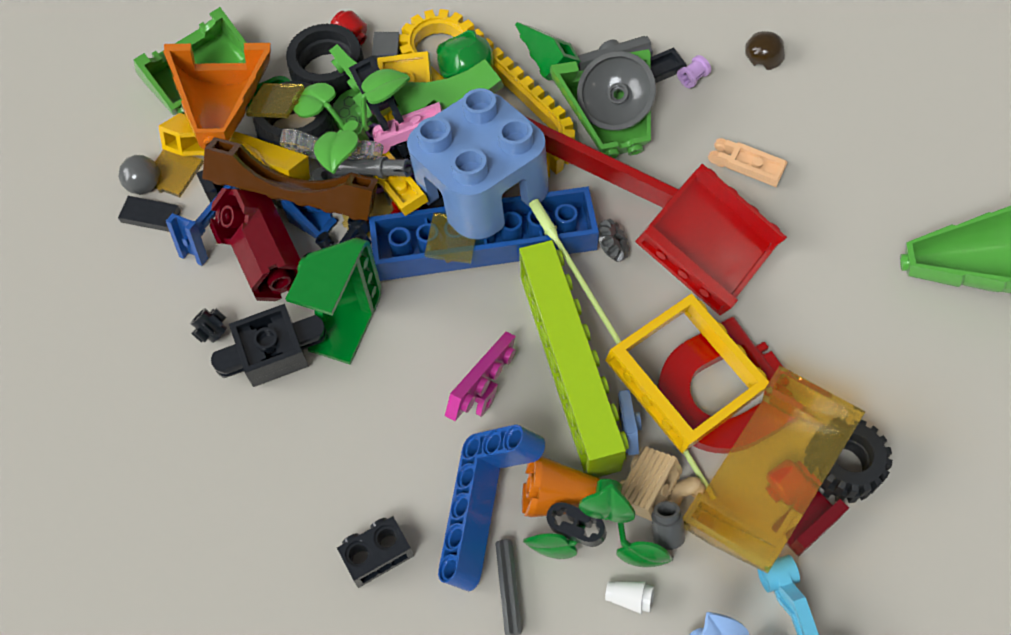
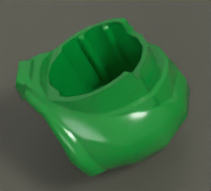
[436,30,494,79]

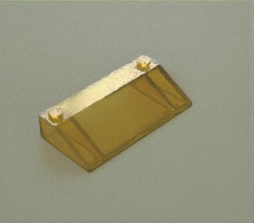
[682,366,865,574]

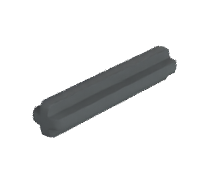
[495,539,522,635]

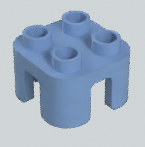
[407,88,549,239]

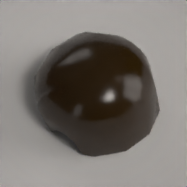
[745,31,784,70]

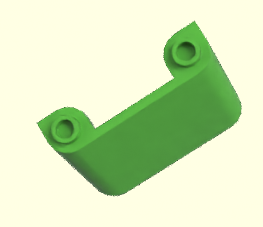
[133,7,247,115]

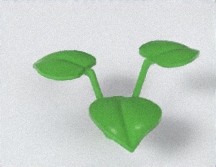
[293,69,410,174]

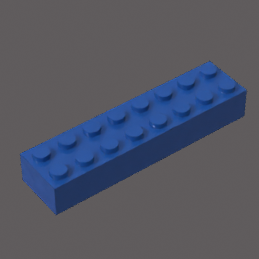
[369,186,599,281]

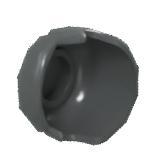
[118,155,161,195]

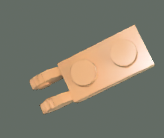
[708,138,788,187]

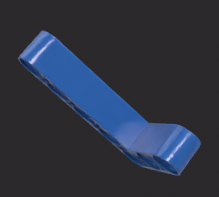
[438,425,545,592]

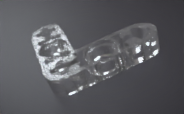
[280,129,384,160]

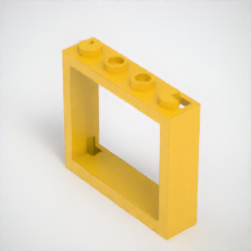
[605,293,771,454]

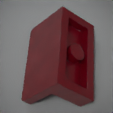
[772,489,849,557]

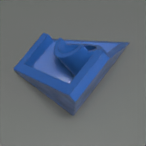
[281,199,337,239]

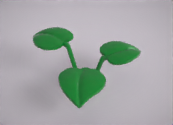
[523,479,673,567]

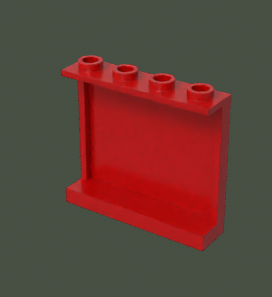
[635,163,787,316]

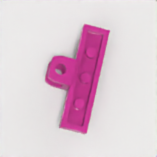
[445,331,516,421]

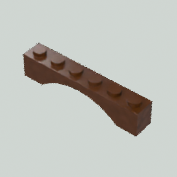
[202,137,378,221]

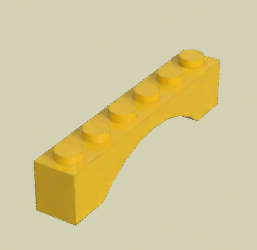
[158,113,310,180]

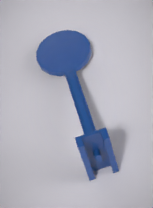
[166,137,258,266]

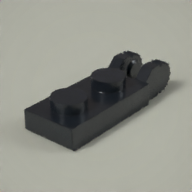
[349,56,404,131]

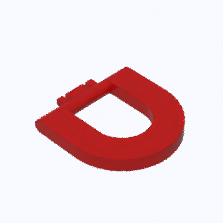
[658,317,806,454]

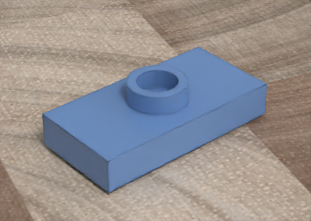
[618,390,642,455]

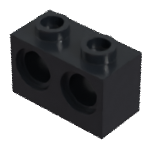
[337,516,414,588]

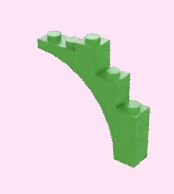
[329,44,504,124]

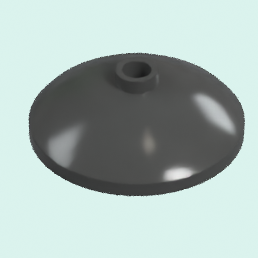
[577,51,656,131]

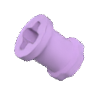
[677,55,711,89]

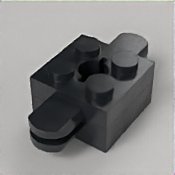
[211,304,327,387]

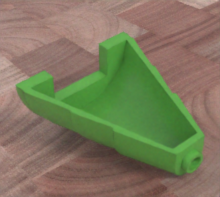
[900,206,1011,294]

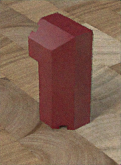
[210,188,301,302]

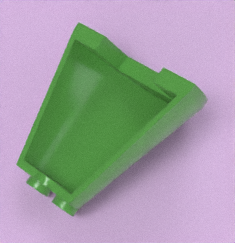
[550,49,651,158]

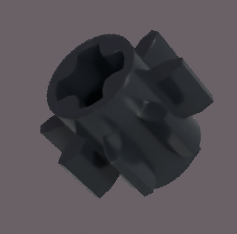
[190,308,227,343]

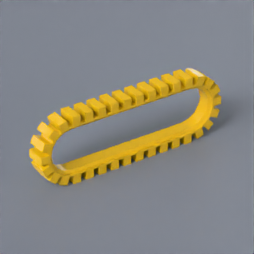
[399,9,575,178]

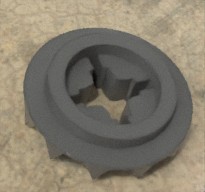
[598,219,630,262]

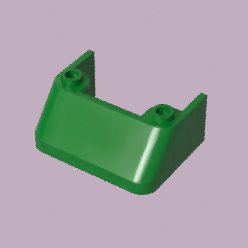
[285,238,382,365]

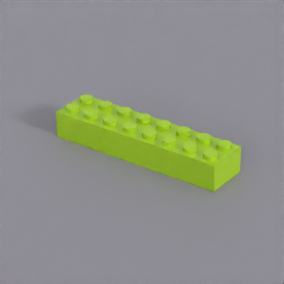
[519,240,629,478]

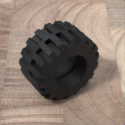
[804,417,893,503]

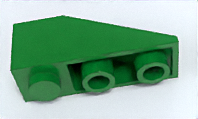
[515,22,581,81]

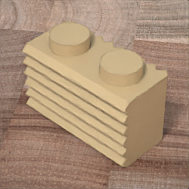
[620,446,683,521]

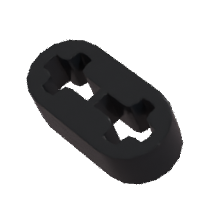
[546,502,607,547]

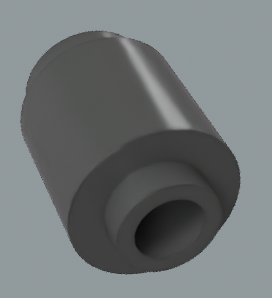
[651,501,685,550]

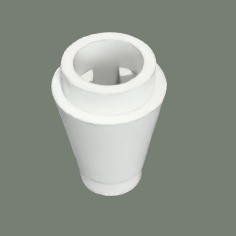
[605,581,654,614]

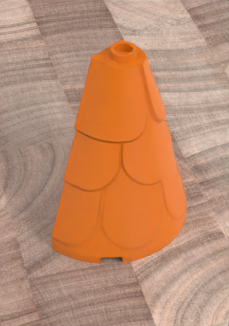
[163,43,271,150]

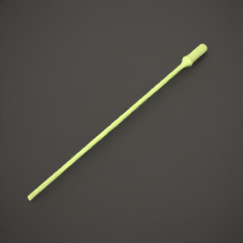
[529,199,717,501]

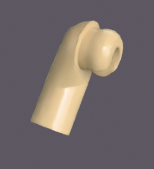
[667,476,706,506]

